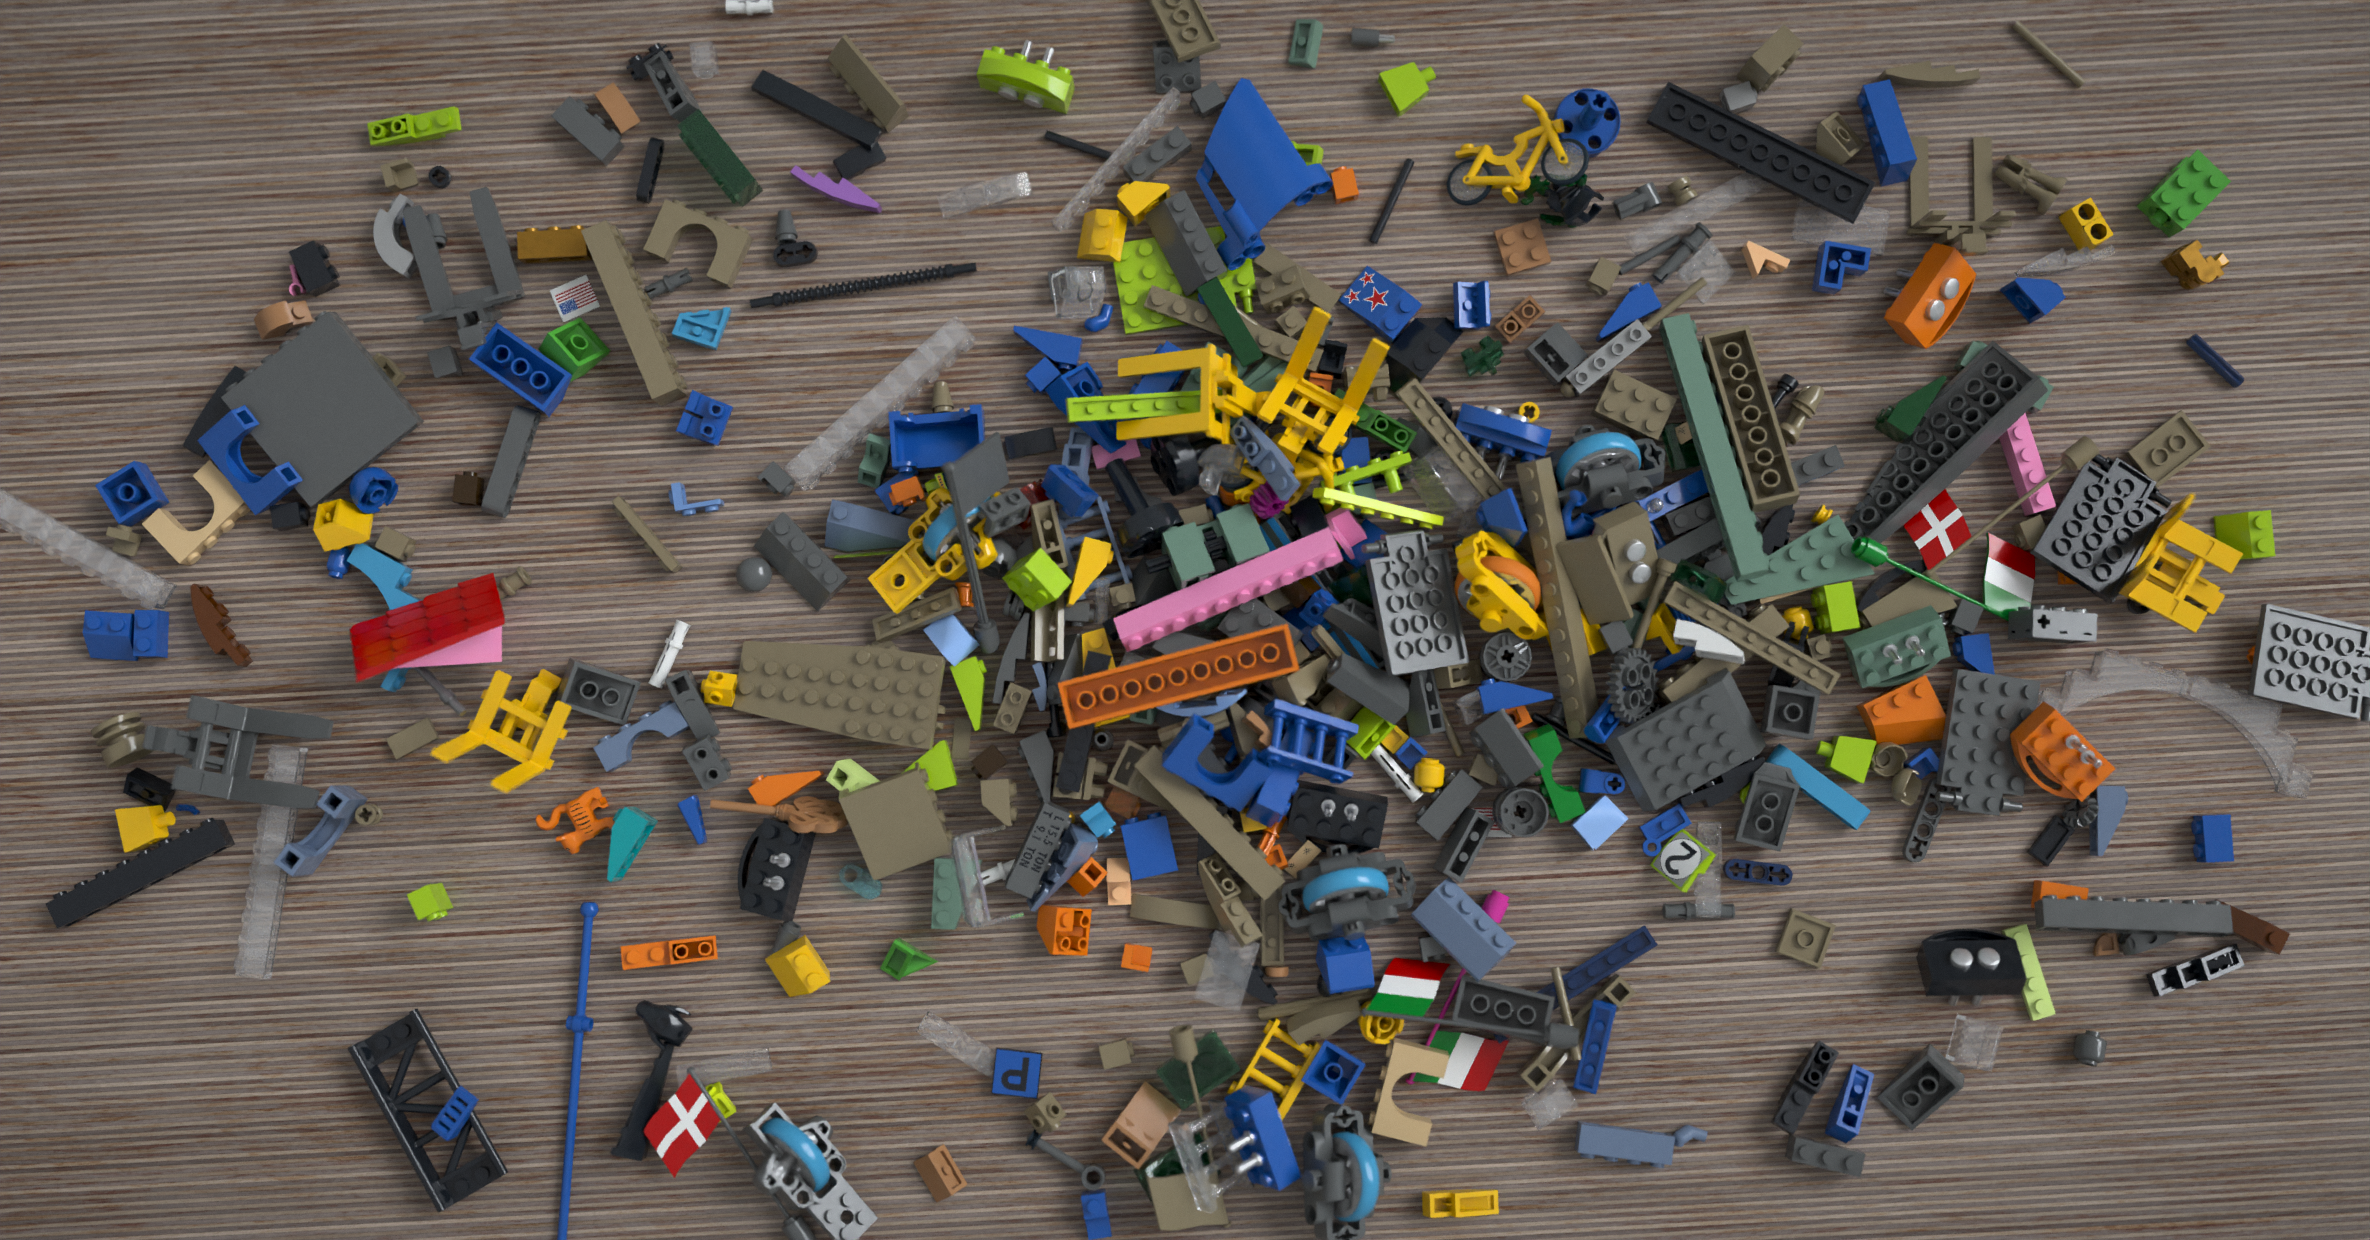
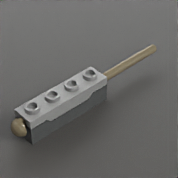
[1560,277,1707,398]

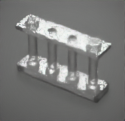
[1168,1099,1255,1213]

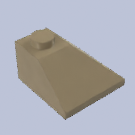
[1816,111,1866,166]

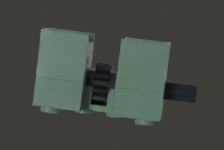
[1145,503,1270,591]

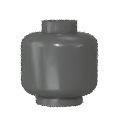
[2073,1030,2107,1067]

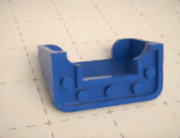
[888,404,986,474]

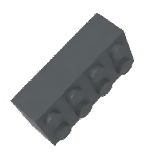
[1452,975,1555,1046]

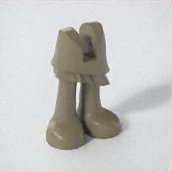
[1995,154,2067,215]
[1779,385,1824,446]

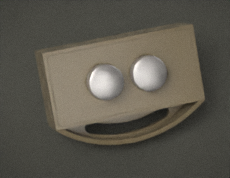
[1592,501,1665,605]

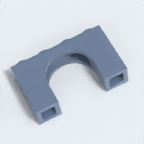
[273,785,368,876]

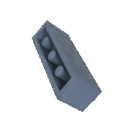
[1574,1121,1675,1168]

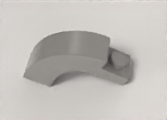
[373,194,418,279]

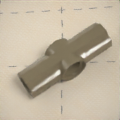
[1157,709,1230,750]

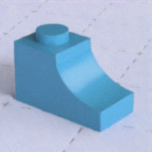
[1080,801,1117,838]

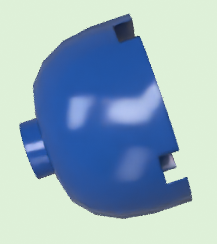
[349,467,398,514]

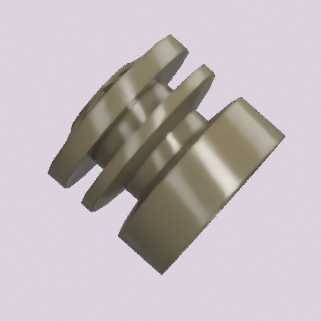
[91,712,154,768]

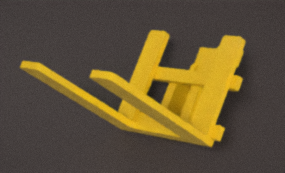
[1257,307,1390,465]
[1116,344,1271,447]
[430,669,572,793]

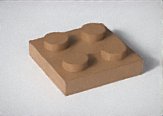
[1493,218,1551,276]

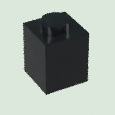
[270,502,310,531]

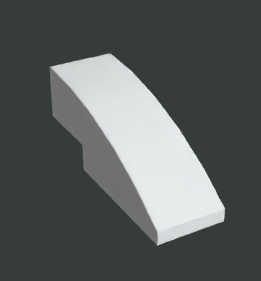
[1673,619,1745,664]

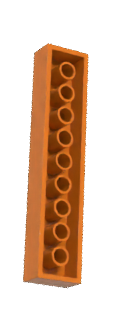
[1058,624,1300,729]

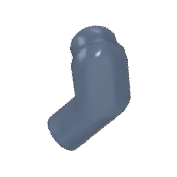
[1673,1125,1708,1147]

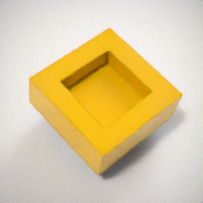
[1381,725,1409,754]

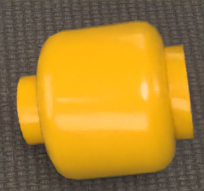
[1782,606,1814,640]
[1414,758,1445,792]

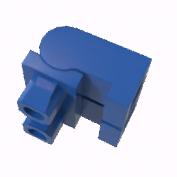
[676,390,734,446]

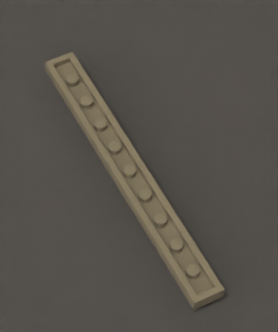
[1396,378,1535,561]

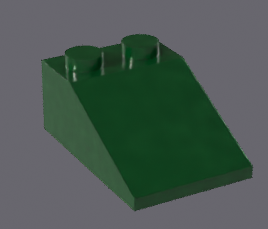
[1874,376,1947,443]

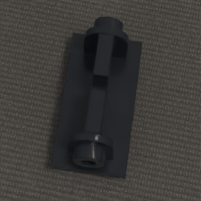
[626,42,674,81]

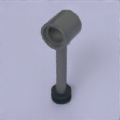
[1025,1129,1106,1190]

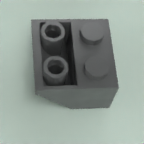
[1524,322,1589,387]

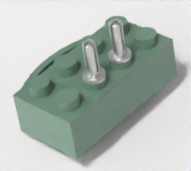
[1843,605,1951,688]

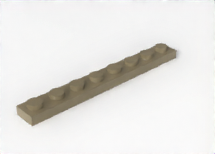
[1144,285,1324,373]
[1663,581,1841,695]

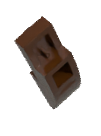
[190,583,253,667]

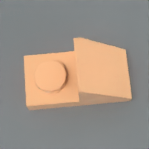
[1742,241,1790,279]
[1107,858,1132,905]

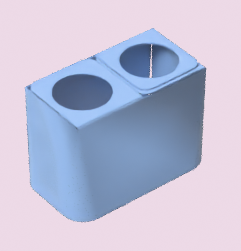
[923,614,979,667]
[1570,795,1628,851]

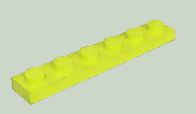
[1312,487,1444,530]

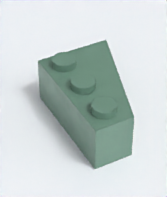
[931,858,983,930]

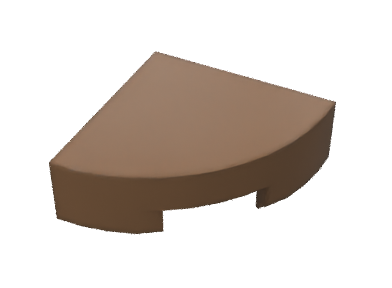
[2093,933,2119,956]

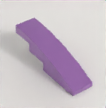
[790,165,882,213]

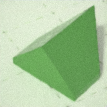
[880,938,938,981]

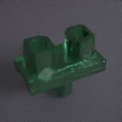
[1461,336,1504,377]

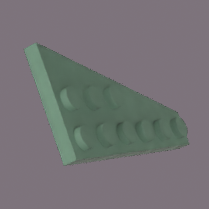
[1717,515,1875,606]

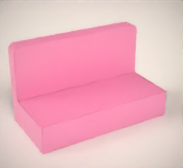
[1325,508,1367,560]

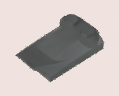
[1734,762,1800,852]

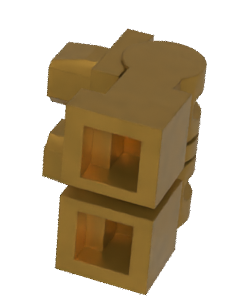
[2160,240,2230,290]

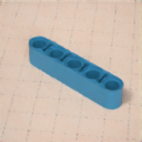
[1765,744,1871,831]

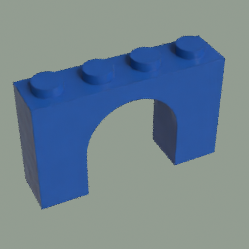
[197,405,303,515]
[1162,713,1273,812]

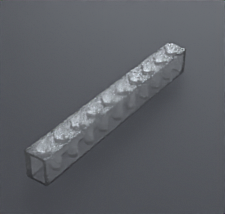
[783,315,975,491]
[0,488,177,610]
[234,744,308,980]

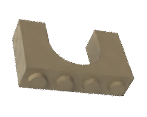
[643,199,753,289]

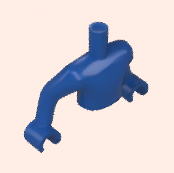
[1561,490,1620,540]

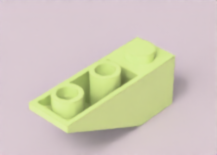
[826,758,879,792]

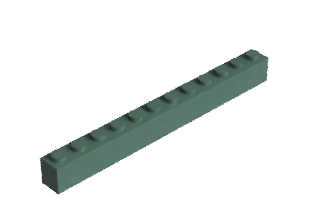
[1659,313,1770,582]

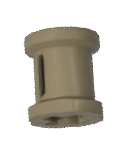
[355,804,383,825]

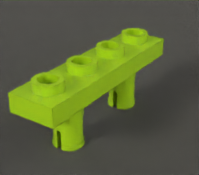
[1320,451,1412,495]

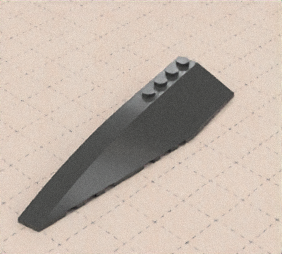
[1844,341,2048,543]

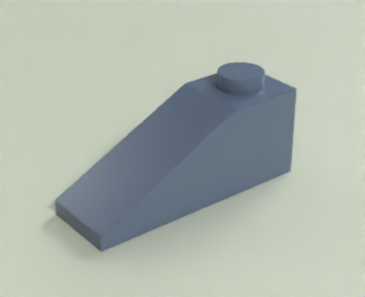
[2089,786,2128,856]

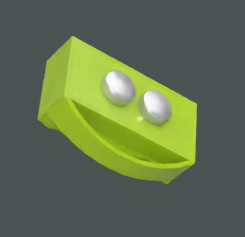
[976,40,1075,114]

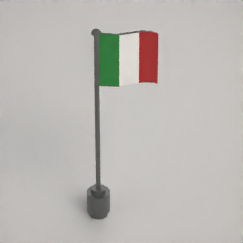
[1361,958,1579,1049]

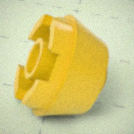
[1357,1000,1404,1044]

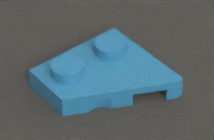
[672,307,731,350]

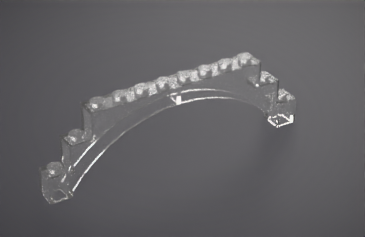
[2037,648,2313,798]

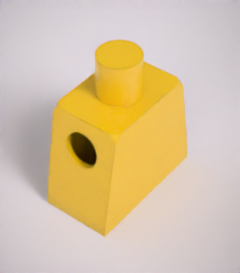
[115,805,175,853]

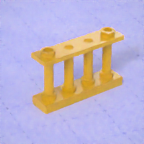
[1227,1018,1322,1120]

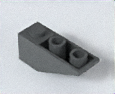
[665,670,720,740]
[1017,730,1055,803]

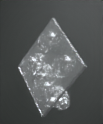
[1676,239,1735,304]

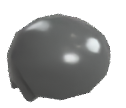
[736,557,772,592]

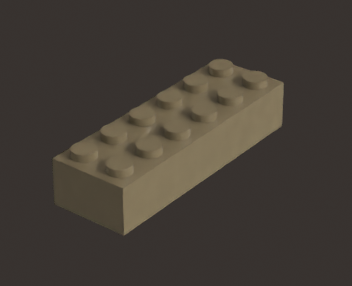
[1655,604,1790,706]

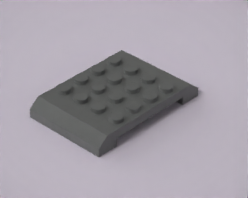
[1605,668,1766,812]

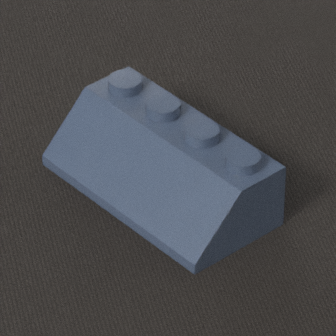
[1411,877,1516,982]

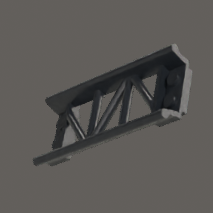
[347,1008,508,1213]

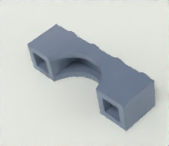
[593,700,690,772]

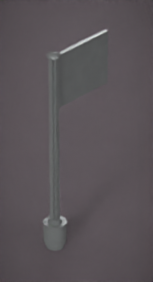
[942,432,1010,653]

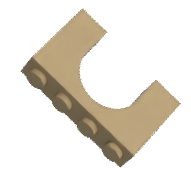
[142,460,251,566]
[1368,1038,1449,1146]

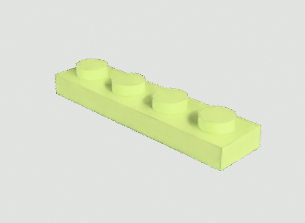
[2002,924,2056,1021]

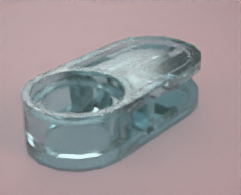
[839,864,882,899]

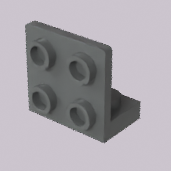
[1152,40,1201,93]

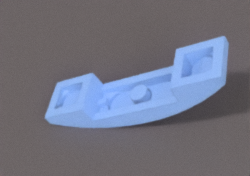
[1157,688,1247,717]

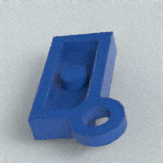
[1639,803,1692,856]

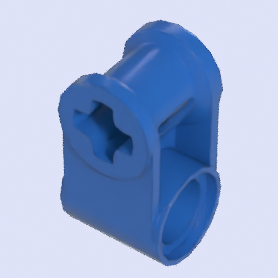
[1579,768,1625,794]

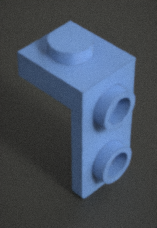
[668,482,724,516]

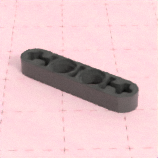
[1902,777,1951,862]

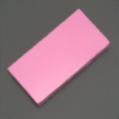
[1092,439,1141,470]

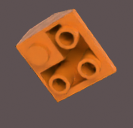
[1037,905,1092,956]

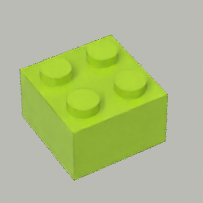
[1002,548,1072,612]
[1811,581,1860,635]

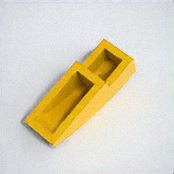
[1422,1189,1499,1218]

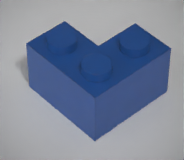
[1812,241,1871,295]

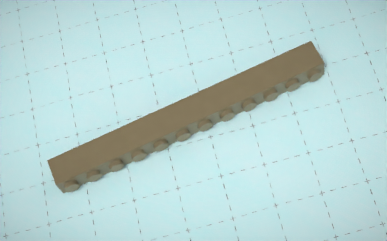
[1516,457,1599,739]

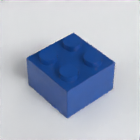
[95,461,170,527]

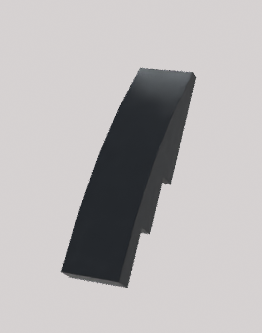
[183,366,246,458]
[2146,944,2245,997]

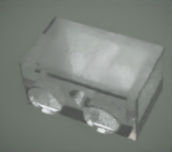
[1521,1078,1578,1130]

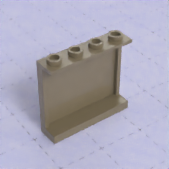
[839,762,955,881]

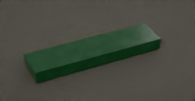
[1197,277,1263,368]

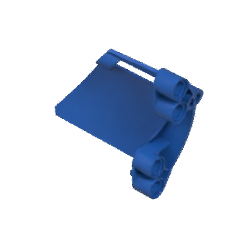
[1196,78,1333,270]

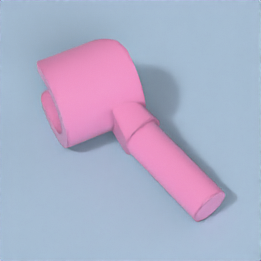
[289,265,306,296]

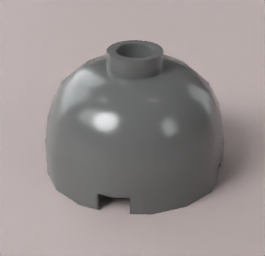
[983,537,1018,580]

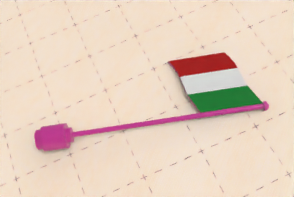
[1406,889,1510,1091]

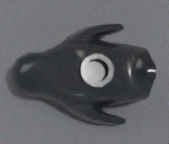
[635,1000,693,1051]

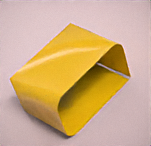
[2058,197,2114,253]

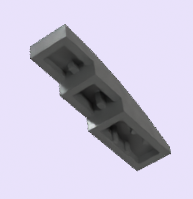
[993,613,1031,704]

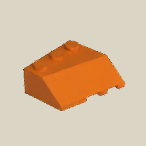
[1856,675,1946,745]

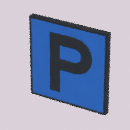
[991,1047,1043,1099]

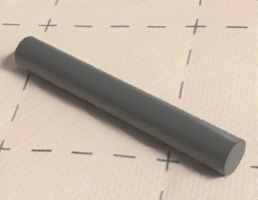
[1619,235,1681,275]

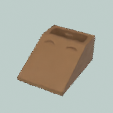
[1101,1081,1182,1169]

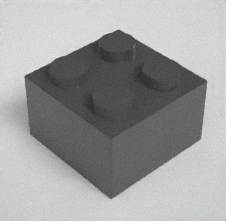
[1760,685,1820,740]

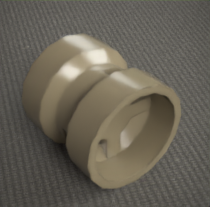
[1667,176,1698,207]

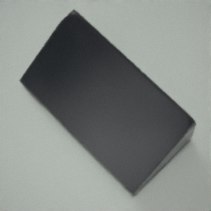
[123,768,176,812]

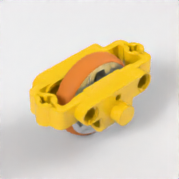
[1455,531,1549,640]

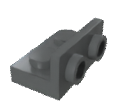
[979,487,1031,538]

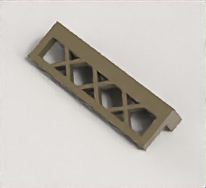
[1031,568,1065,663]

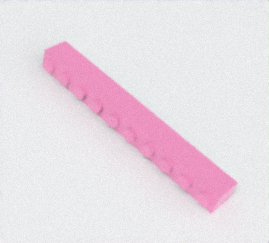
[1113,527,1343,652]

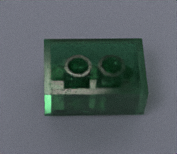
[1156,1028,1241,1110]

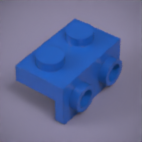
[1453,281,1491,330]

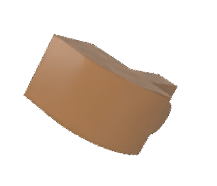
[254,300,313,340]

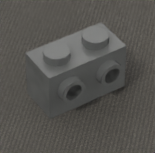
[682,734,732,791]

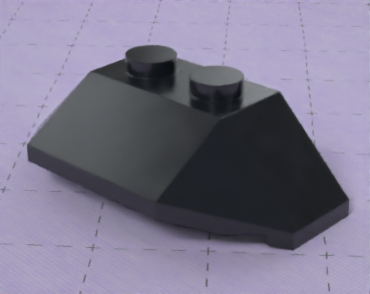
[1386,317,1464,394]

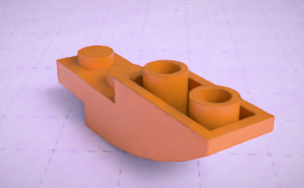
[620,935,718,970]

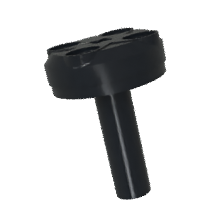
[1150,434,1233,496]
[1105,458,1184,559]

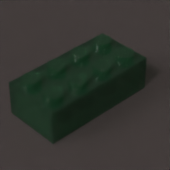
[677,109,763,207]

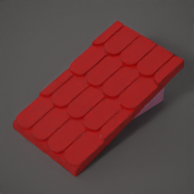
[349,573,505,683]

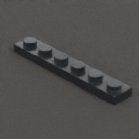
[1056,650,1112,792]

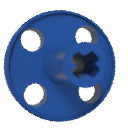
[1553,88,1621,157]

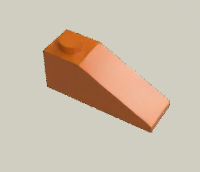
[748,771,825,806]

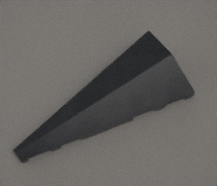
[610,1041,674,1161]

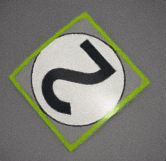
[1650,829,1716,892]

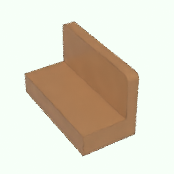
[914,1144,967,1202]

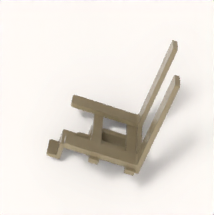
[1907,137,2015,256]

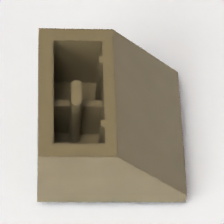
[980,779,1018,826]

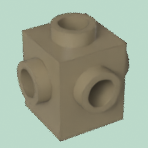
[1023,1092,1066,1134]

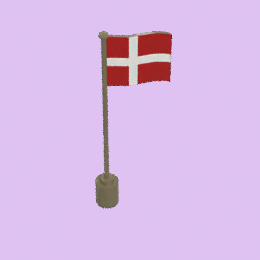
[1903,436,2099,577]

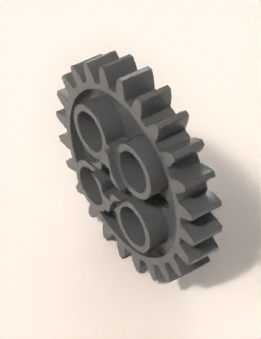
[1606,648,1659,724]

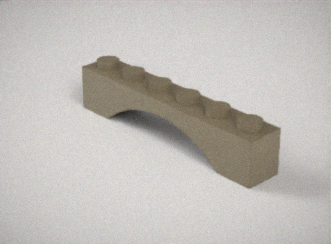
[1517,974,1636,1092]

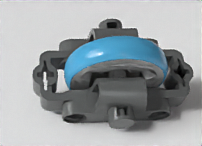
[1545,425,1665,516]
[1279,844,1416,941]
[1302,1104,1392,1240]

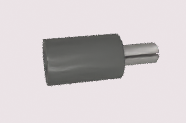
[1351,28,1395,47]

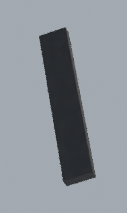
[751,70,883,150]

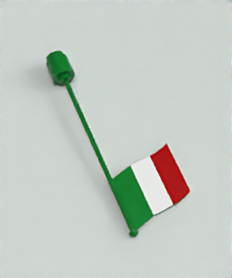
[1851,533,2035,621]

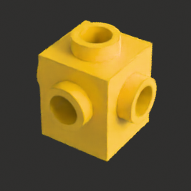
[701,671,737,707]

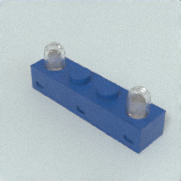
[1636,469,1709,522]

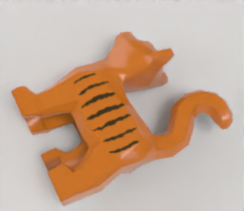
[535,787,615,855]

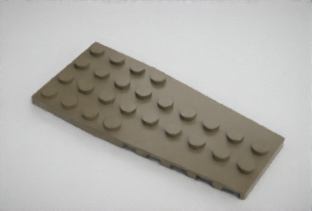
[733,641,946,750]

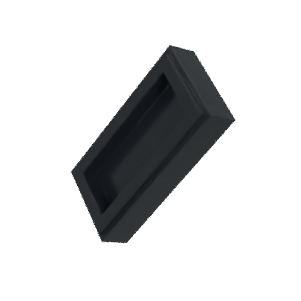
[2027,815,2075,866]

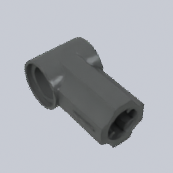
[1613,182,1662,220]

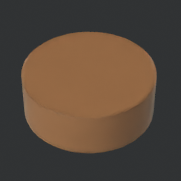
[1265,966,1289,977]

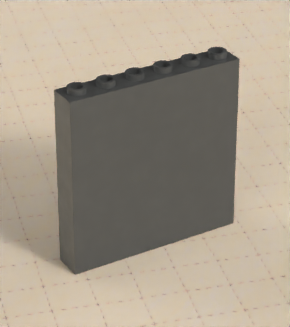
[221,311,425,507]

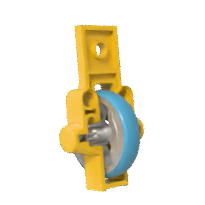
[868,487,1001,614]

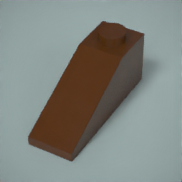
[2215,899,2290,955]

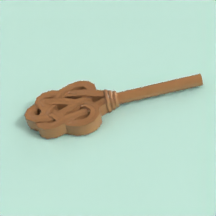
[710,796,849,833]

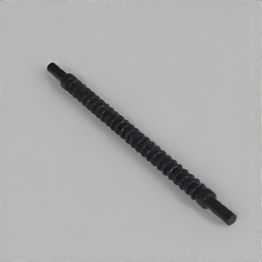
[750,262,977,308]

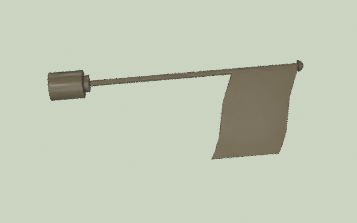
[1146,1024,1231,1231]

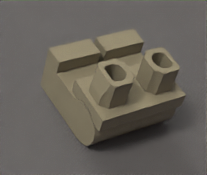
[1342,364,1390,403]

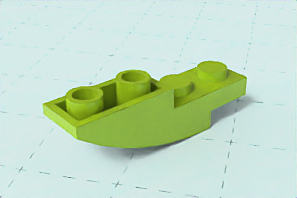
[367,106,462,146]

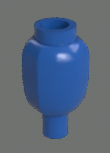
[327,545,351,579]

